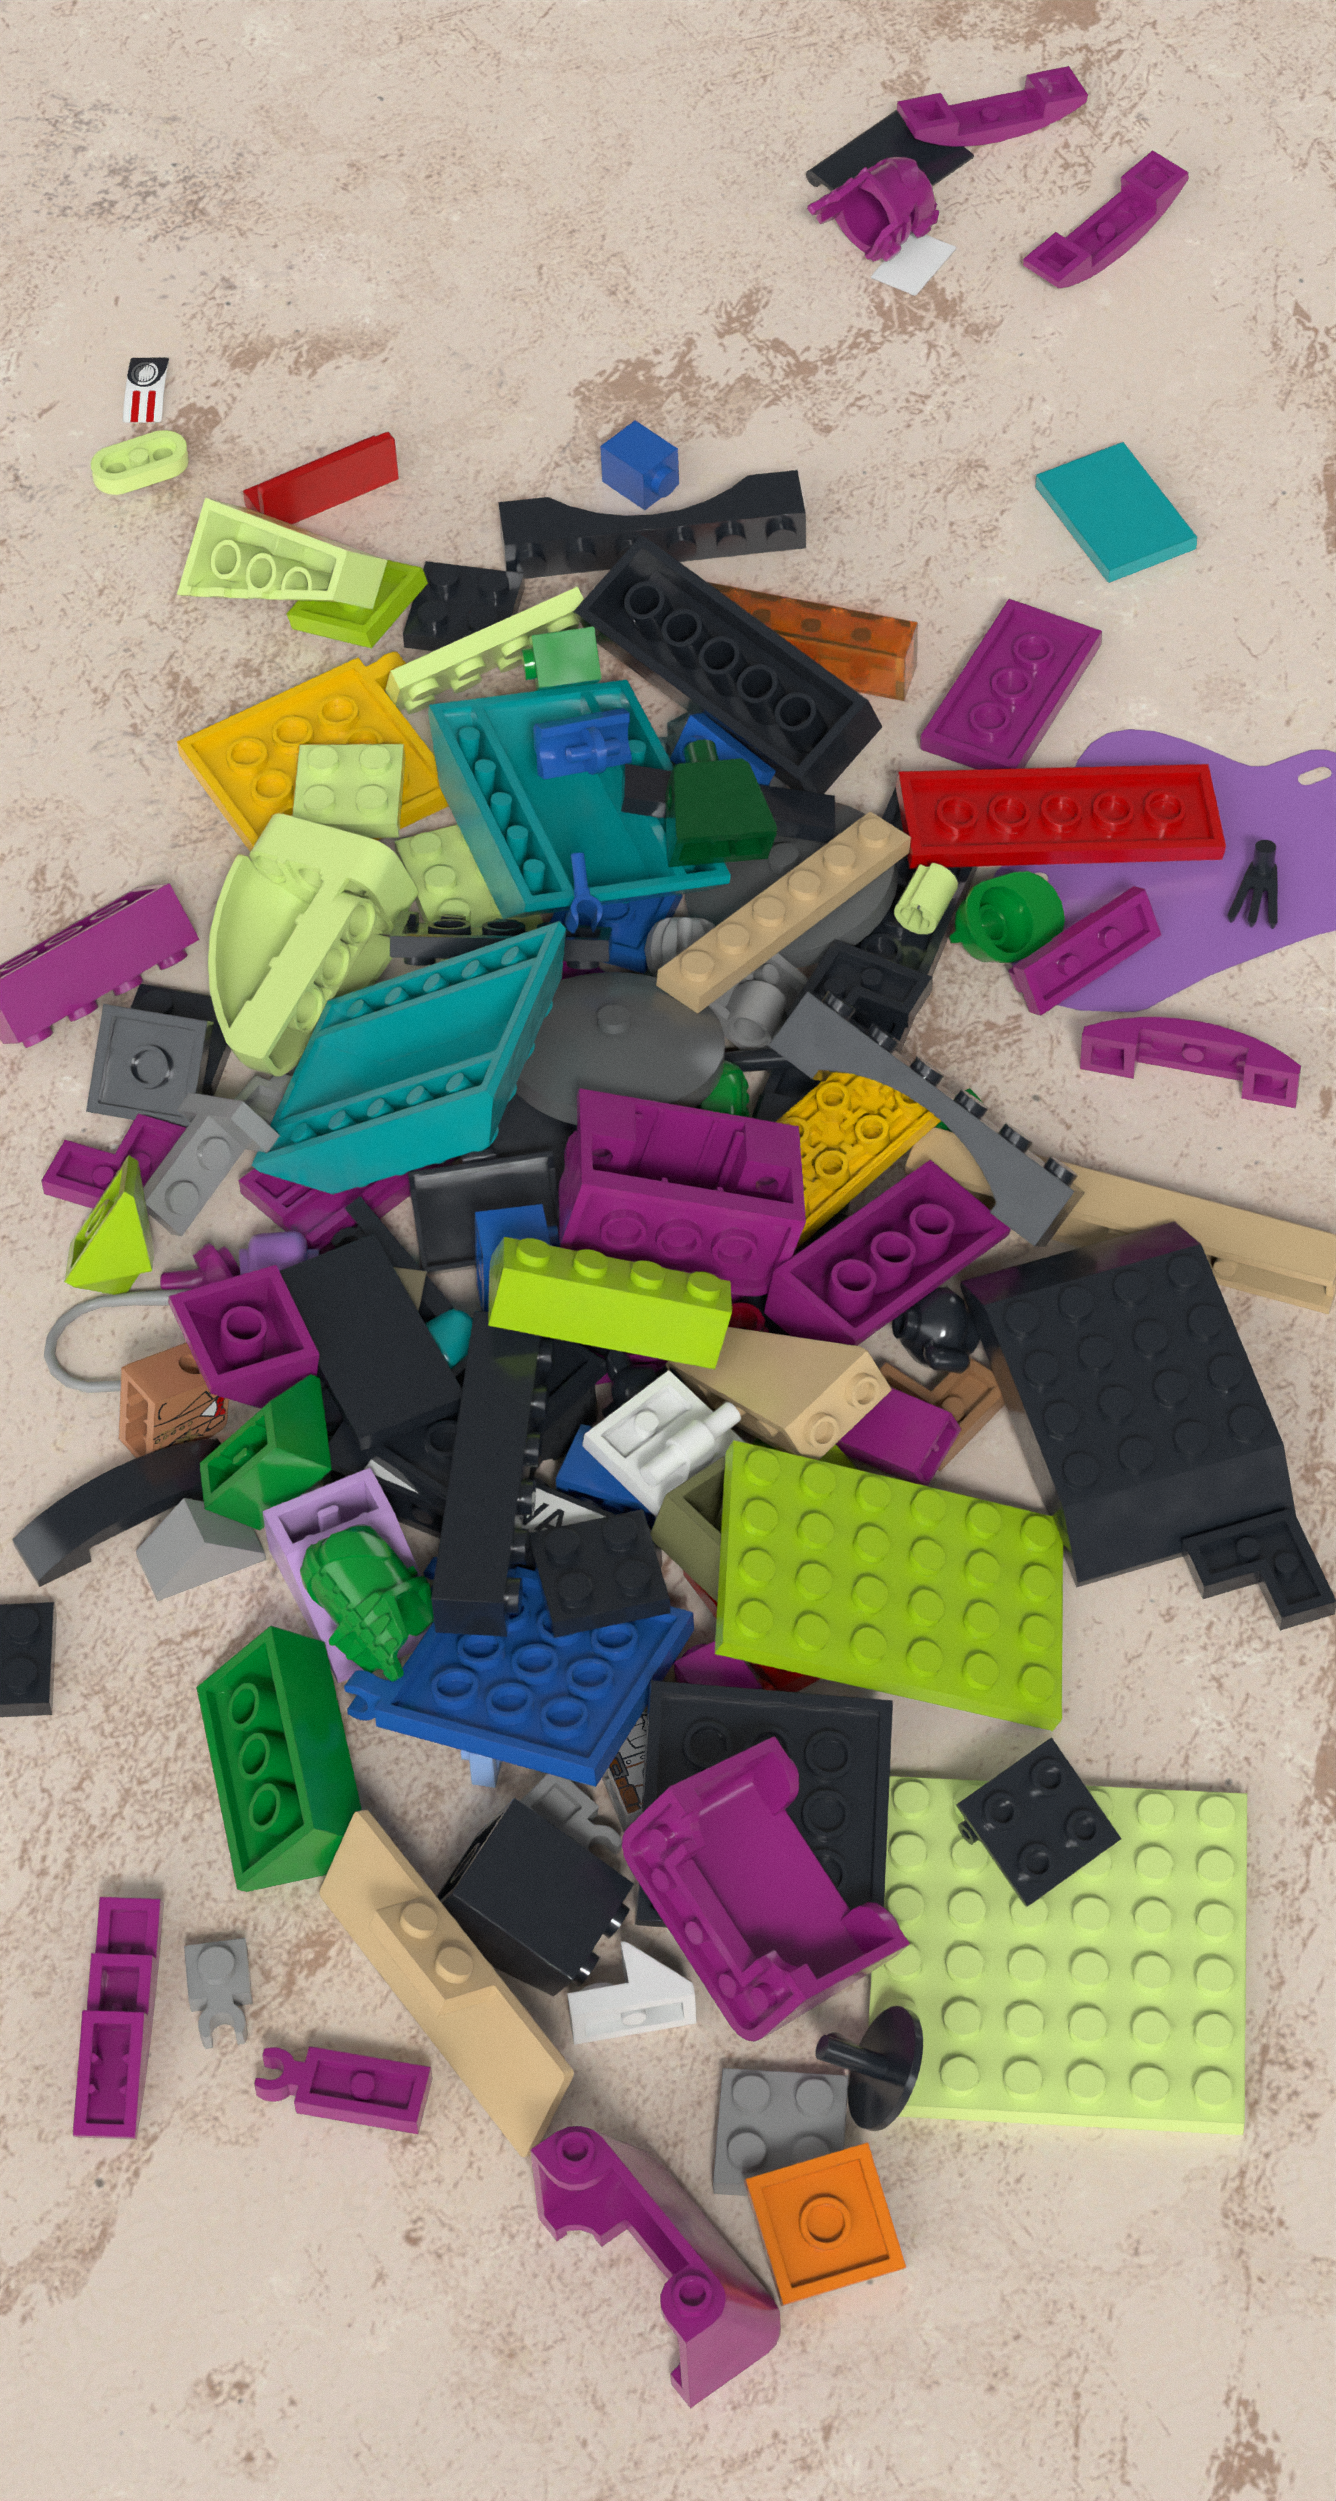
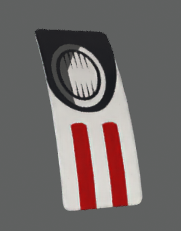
[123,357,169,423]

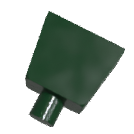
[665,739,778,867]

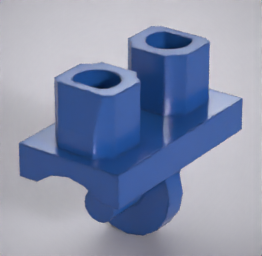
[533,708,632,780]

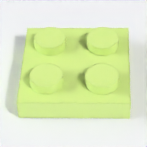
[293,744,406,838]

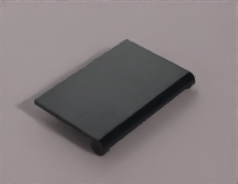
[806,109,974,191]

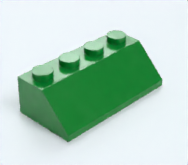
[196,1626,362,1892]

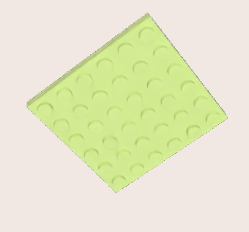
[868,1776,1247,2135]

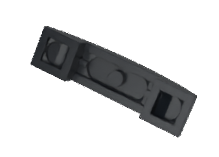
[12,1438,221,1587]

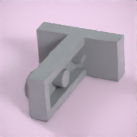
[143,1092,280,1236]

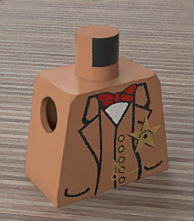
[119,1342,229,1458]

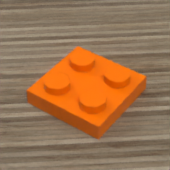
[744,2142,906,2307]

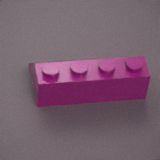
[0,883,200,1048]
[764,1160,1011,1346]

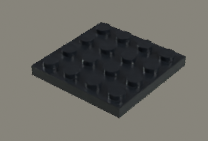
[634,1680,893,1928]

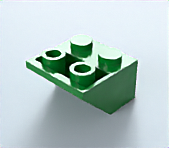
[200,1374,332,1531]

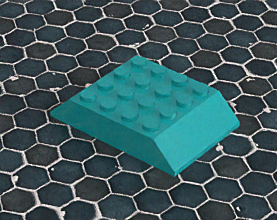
[428,680,731,919]
[252,921,566,1194]

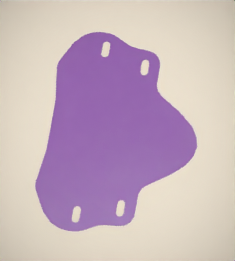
[993,729,1336,1012]

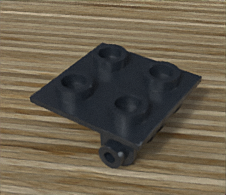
[956,1737,1121,1907]

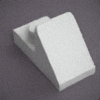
[567,1941,697,2045]

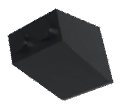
[436,1798,634,1997]

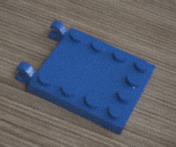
[344,1557,694,1787]

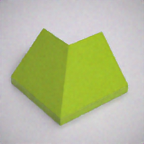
[64,1155,154,1295]

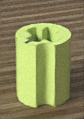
[894,863,958,934]

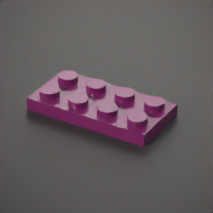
[920,599,1102,770]

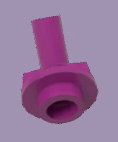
[160,1242,240,1290]

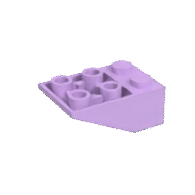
[262,1468,432,1683]

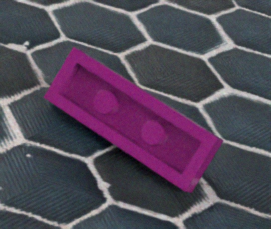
[1008,886,1162,1016]

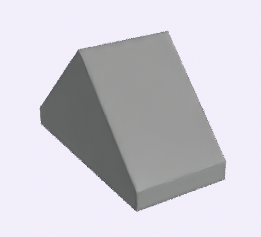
[136,1498,266,1602]

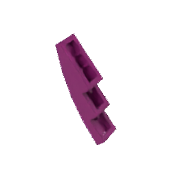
[73,1897,164,2140]

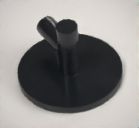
[815,2006,923,2131]

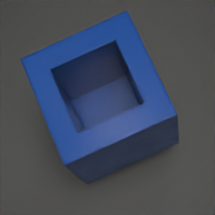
[600,420,679,510]

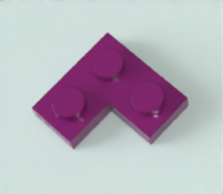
[41,1114,186,1217]

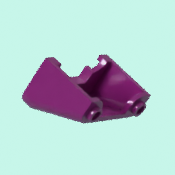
[622,1736,910,2042]
[530,2126,781,2409]

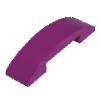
[897,66,1088,146]
[1023,150,1189,289]
[1080,1017,1301,1108]

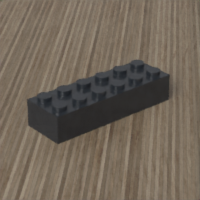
[573,534,882,794]

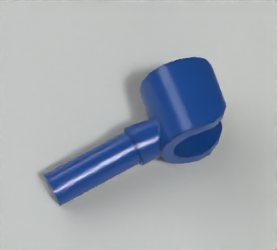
[565,853,603,933]

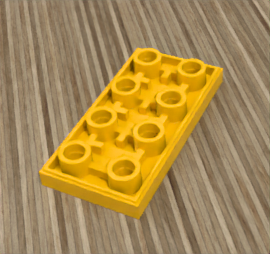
[776,1072,941,1251]

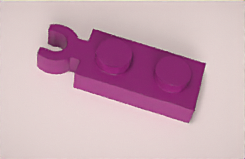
[254,2046,433,2134]

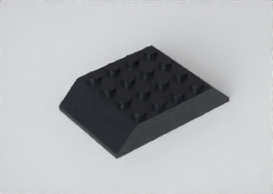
[960,1221,1296,1588]

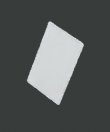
[871,232,956,296]

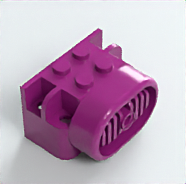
[557,1088,806,1304]

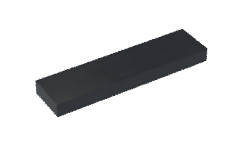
[621,764,836,843]

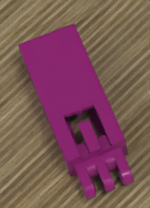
[836,1388,962,1486]

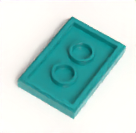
[1035,442,1197,583]

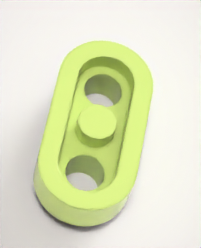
[91,430,189,495]

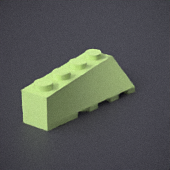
[177,498,387,609]

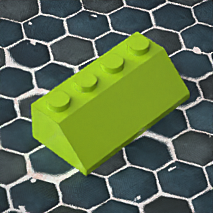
[488,1237,732,1369]

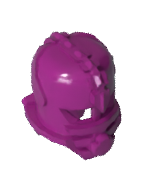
[807,156,939,262]

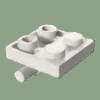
[582,1370,744,1518]

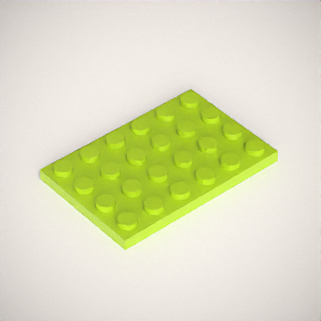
[715,1440,1063,1731]

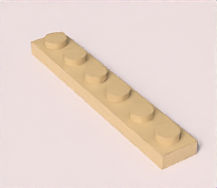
[656,811,911,1014]

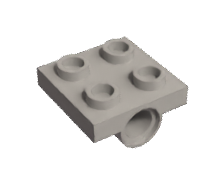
[708,953,809,1074]

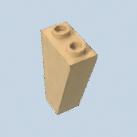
[668,1327,892,1460]

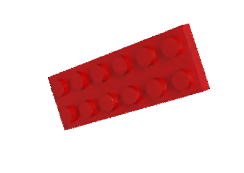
[896,764,1226,868]

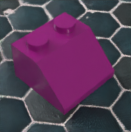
[168,1265,319,1409]

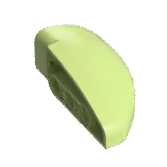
[208,813,419,1076]

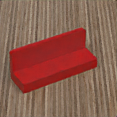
[243,432,399,525]

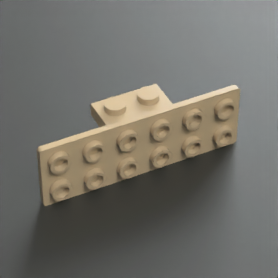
[319,1809,574,2158]

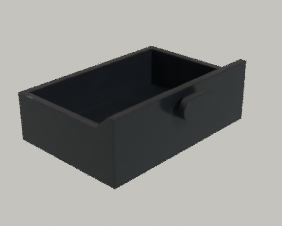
[407,1149,559,1276]

